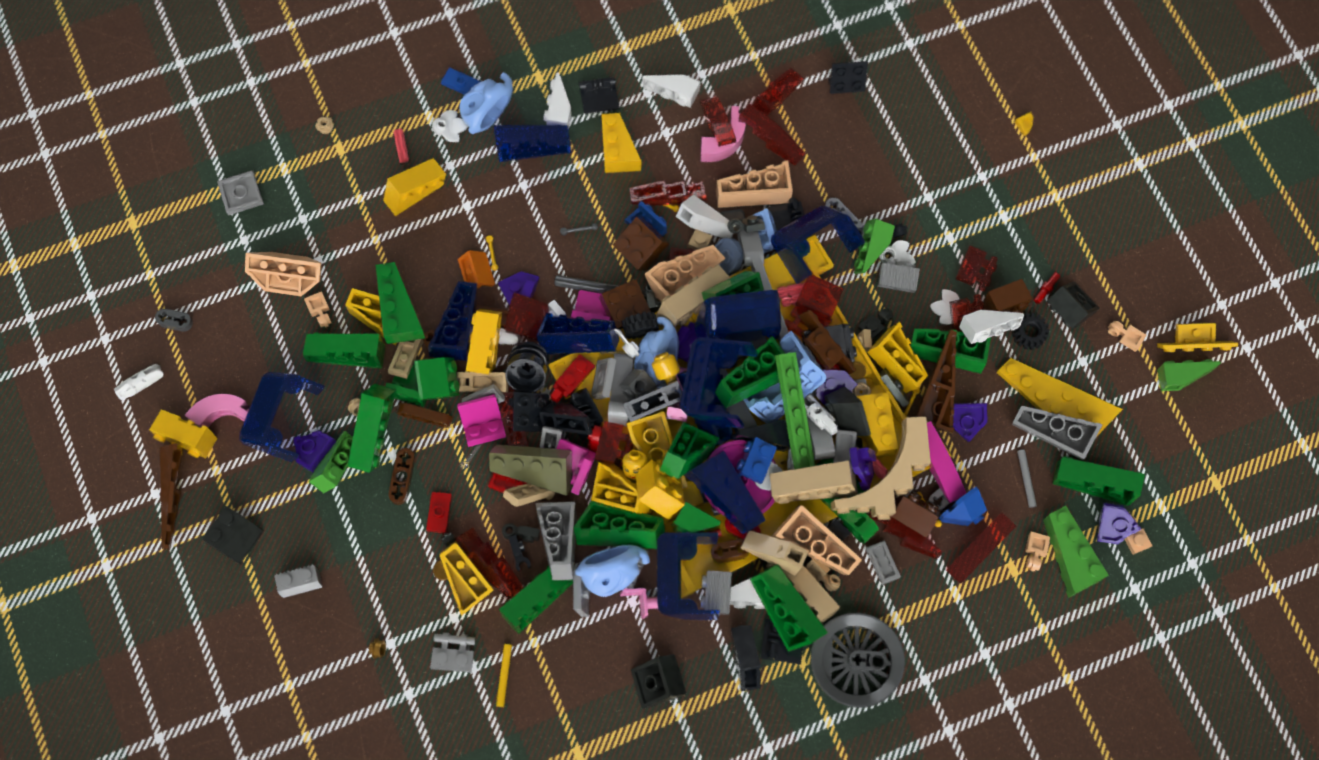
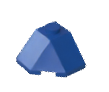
[938,487,987,526]

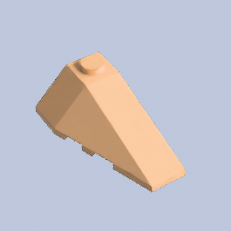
[645,245,725,303]

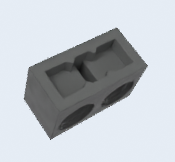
[619,369,656,414]

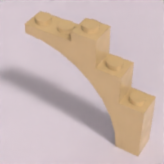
[831,417,931,520]

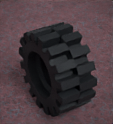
[622,312,659,339]
[1012,313,1050,350]

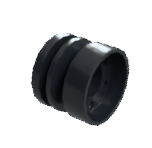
[505,342,549,393]

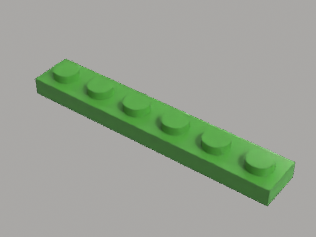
[775,352,815,470]

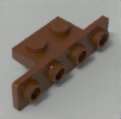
[799,310,856,374]

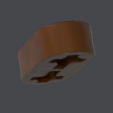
[711,539,749,563]

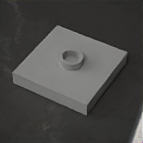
[217,170,264,215]
[591,358,616,399]
[573,569,590,617]

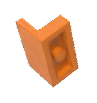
[458,250,495,292]

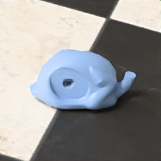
[460,72,513,134]
[634,317,679,385]
[575,545,650,597]

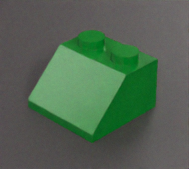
[414,357,460,400]
[671,502,721,536]

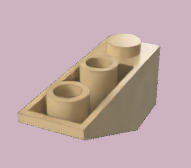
[741,530,809,576]

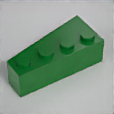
[376,262,425,344]
[499,565,573,634]

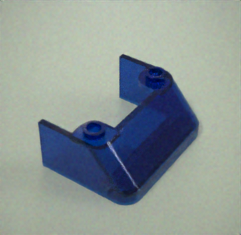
[771,206,865,284]
[694,290,781,353]
[680,337,758,428]
[239,372,325,463]
[657,533,720,620]

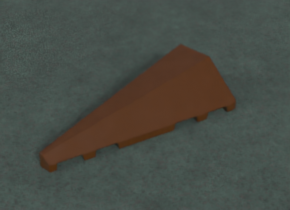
[915,330,957,433]
[160,443,183,550]

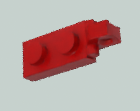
[550,354,595,403]

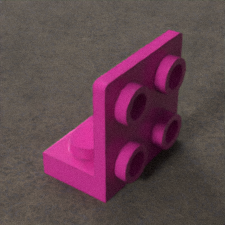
[571,290,610,332]
[457,395,506,447]
[556,438,597,495]

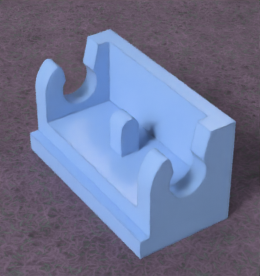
[752,208,782,253]

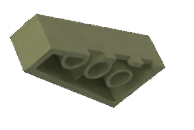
[489,445,572,496]

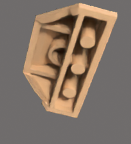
[245,252,321,296]

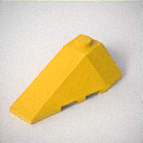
[626,411,687,488]

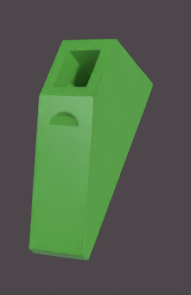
[854,219,895,274]
[1157,359,1220,391]
[309,431,353,493]

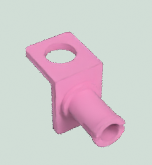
[620,588,666,619]

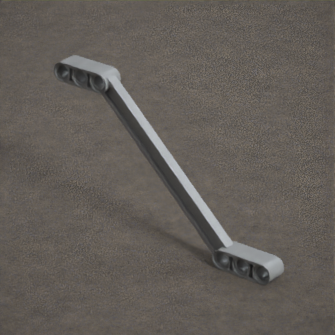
[738,230,835,460]

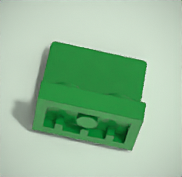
[385,365,427,407]

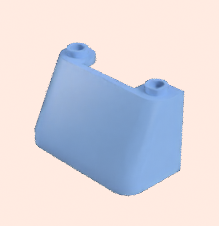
[744,330,826,423]

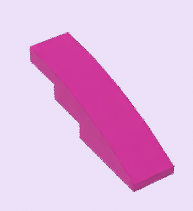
[927,421,966,504]

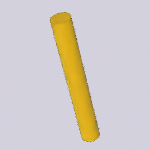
[496,644,512,707]

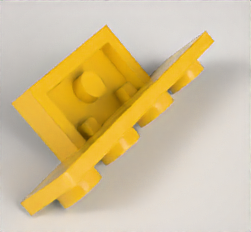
[1157,323,1238,352]

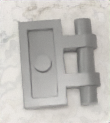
[430,632,476,673]

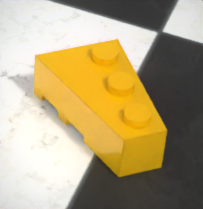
[601,113,641,173]
[383,158,446,216]
[345,288,397,346]
[466,309,502,374]
[867,322,928,393]
[856,393,898,457]
[149,410,217,459]
[591,462,652,514]
[440,541,493,616]

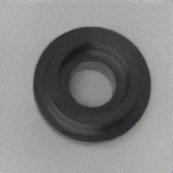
[893,223,908,238]

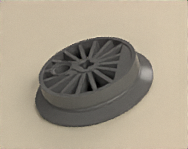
[811,613,905,708]

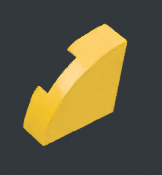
[1014,112,1033,136]

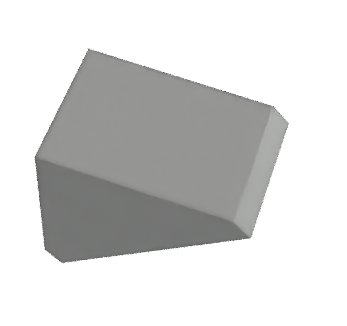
[540,426,564,449]

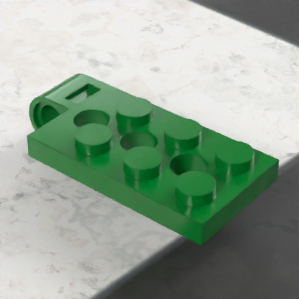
[815,458,879,544]

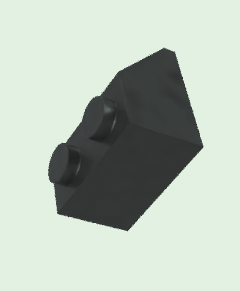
[1047,281,1100,329]
[824,387,871,436]
[202,506,264,564]
[631,654,687,709]

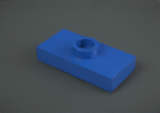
[441,68,481,95]

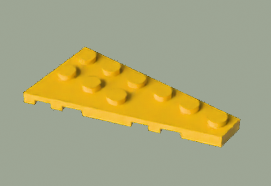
[997,358,1123,437]

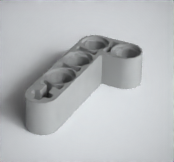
[608,353,634,427]

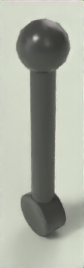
[560,223,598,236]

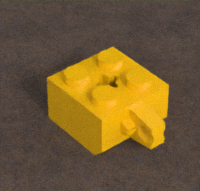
[636,459,685,519]

